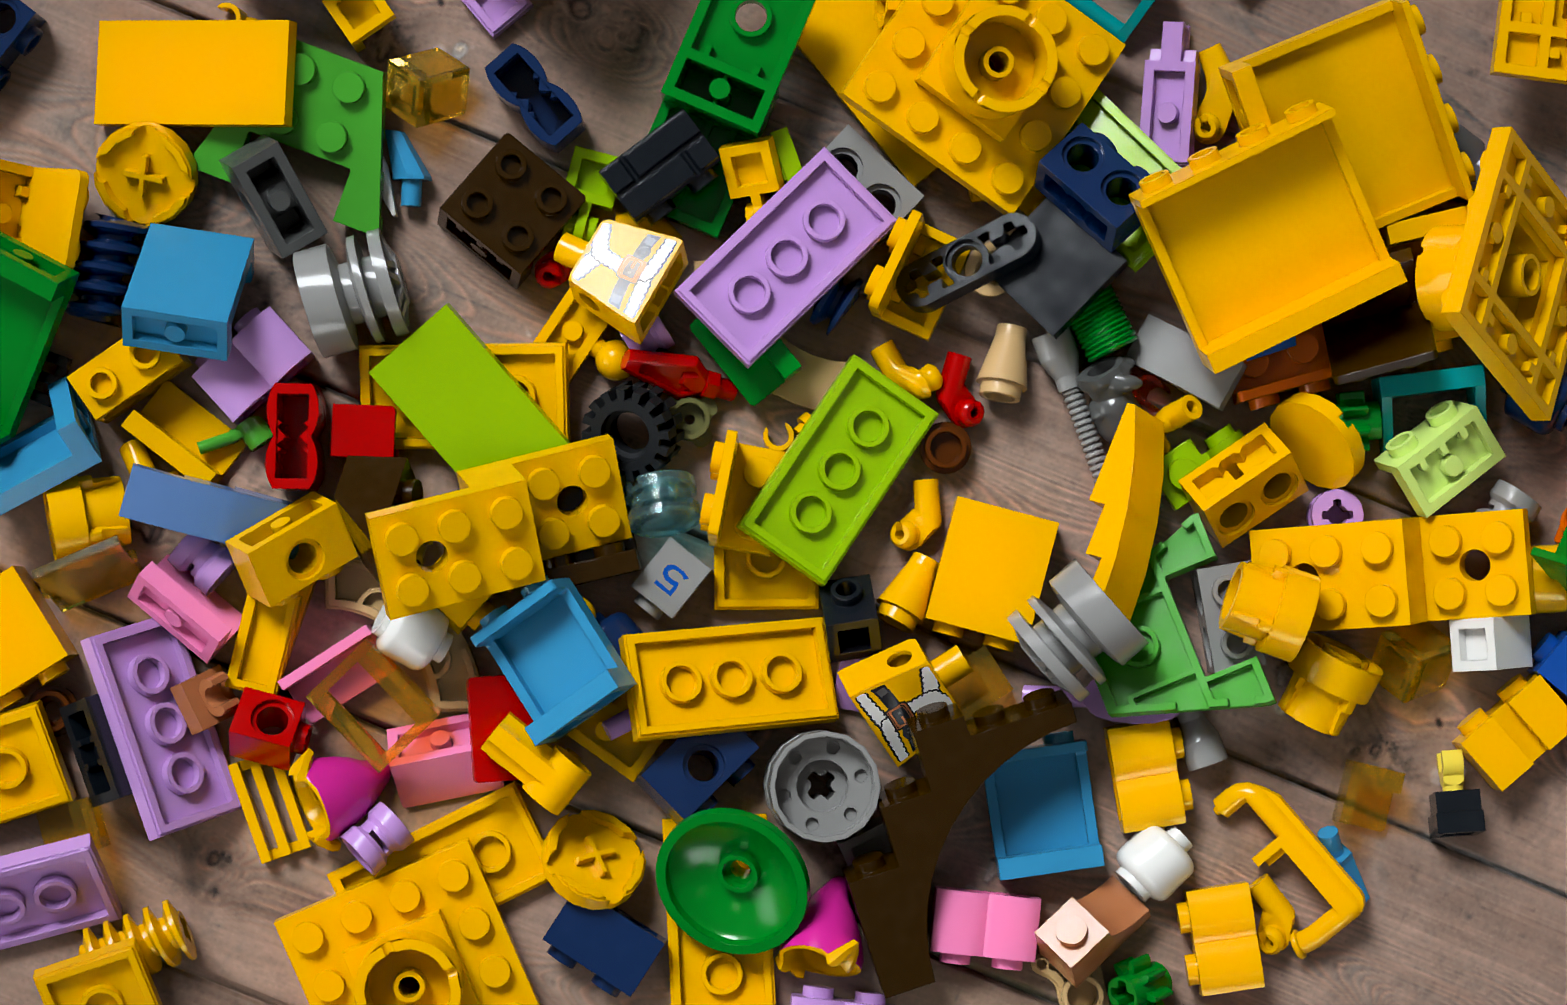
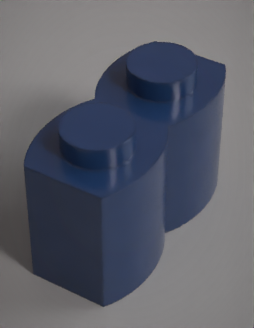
[485,43,586,154]

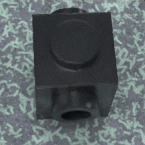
[818,574,882,663]

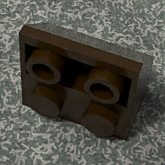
[334,456,434,584]

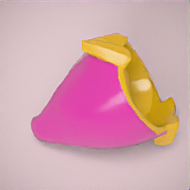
[288,748,392,852]
[774,876,864,978]

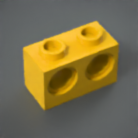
[66,339,193,424]
[1178,422,1309,548]

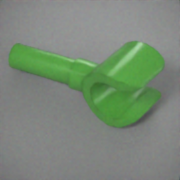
[197,416,273,454]

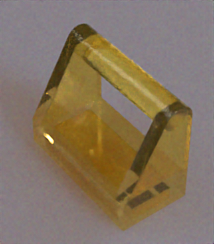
[306,636,443,773]

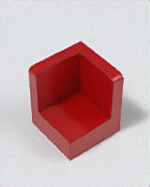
[330,404,399,459]

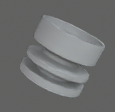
[293,228,411,358]
[1007,559,1149,703]
[762,729,881,843]

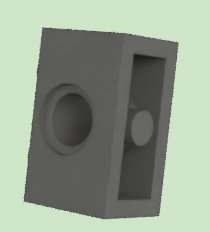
[219,134,328,259]

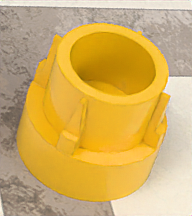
[43,475,132,567]
[1219,561,1321,662]
[1278,632,1383,736]

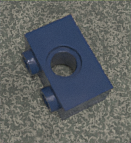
[635,731,759,824]

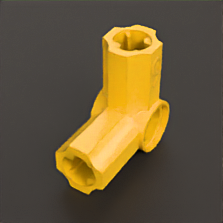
[481,712,592,816]

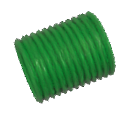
[1070,284,1138,363]

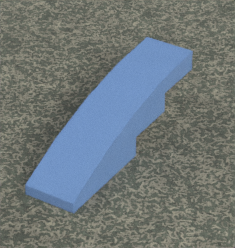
[119,463,299,559]

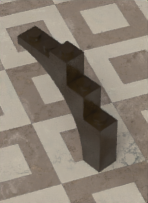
[842,688,1077,999]

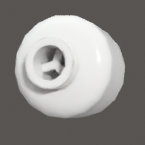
[371,605,454,670]
[1115,825,1194,902]

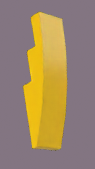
[1086,403,1164,621]

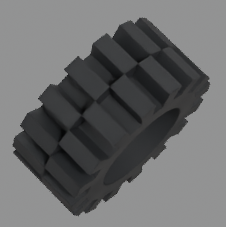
[581,380,684,482]

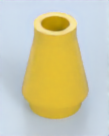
[877,552,939,633]

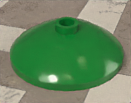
[656,808,810,955]

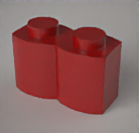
[265,383,327,491]

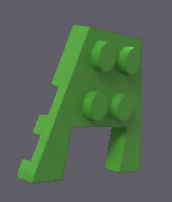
[193,39,387,233]
[1095,513,1277,718]

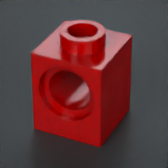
[228,687,313,771]

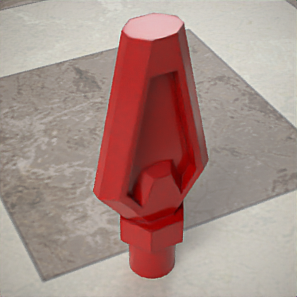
[620,349,738,402]

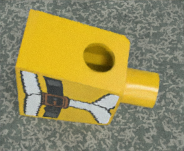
[554,219,688,345]
[837,639,973,767]

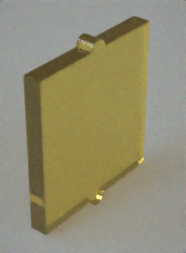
[31,535,143,612]

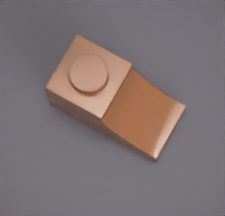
[1034,875,1151,988]

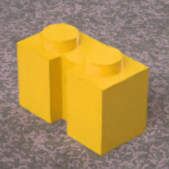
[1452,673,1567,792]

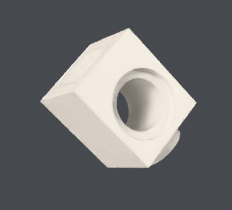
[1449,615,1533,672]

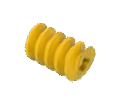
[79,899,197,974]

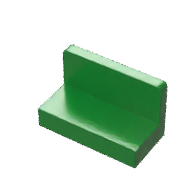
[690,318,802,406]

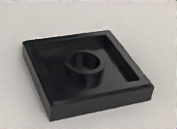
[980,197,1129,339]

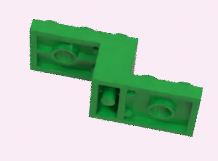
[649,0,817,239]

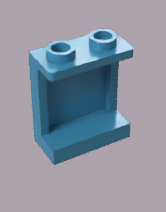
[121,223,254,361]
[0,376,102,516]
[470,576,637,746]
[984,731,1105,881]

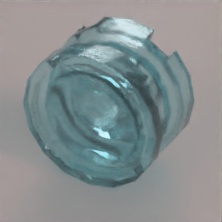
[624,470,701,538]

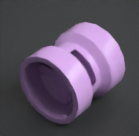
[167,534,236,596]
[340,801,414,876]

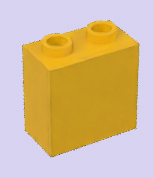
[0,566,79,713]

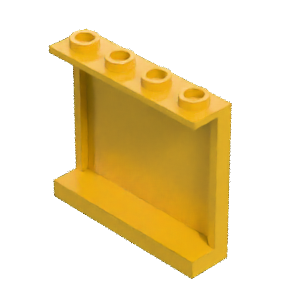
[1218,0,1476,229]
[1128,99,1407,374]

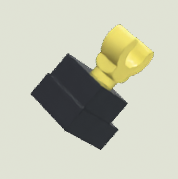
[1428,749,1486,839]

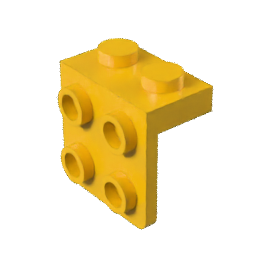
[0,159,89,269]
[864,209,972,342]

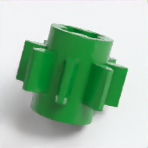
[1335,390,1382,452]
[1108,954,1173,1005]

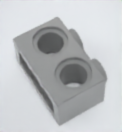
[826,124,924,246]
[1190,560,1267,673]

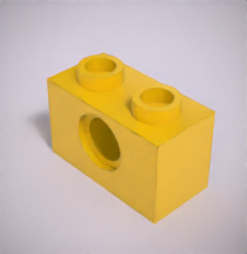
[225,491,358,608]

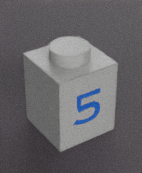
[631,537,712,620]

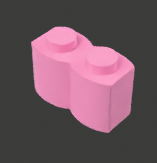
[929,886,1042,971]

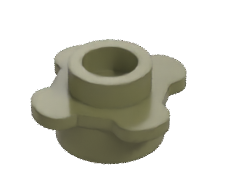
[668,396,718,448]

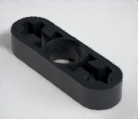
[896,213,1042,313]

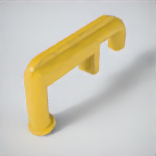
[1213,782,1366,959]

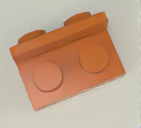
[1232,323,1333,411]

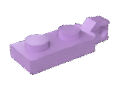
[1140,21,1201,168]

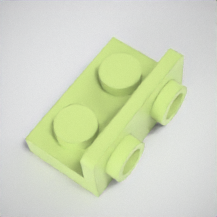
[1374,400,1506,518]

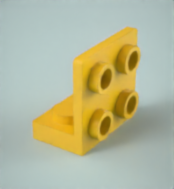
[699,429,786,557]

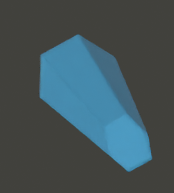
[385,129,432,207]
[1317,826,1370,902]

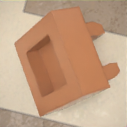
[170,664,240,735]

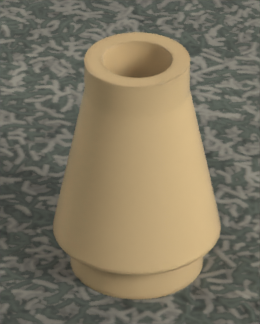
[976,323,1028,404]

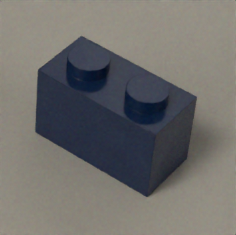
[543,900,667,998]

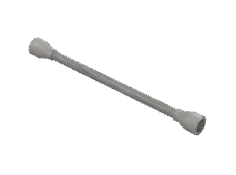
[1032,326,1228,771]

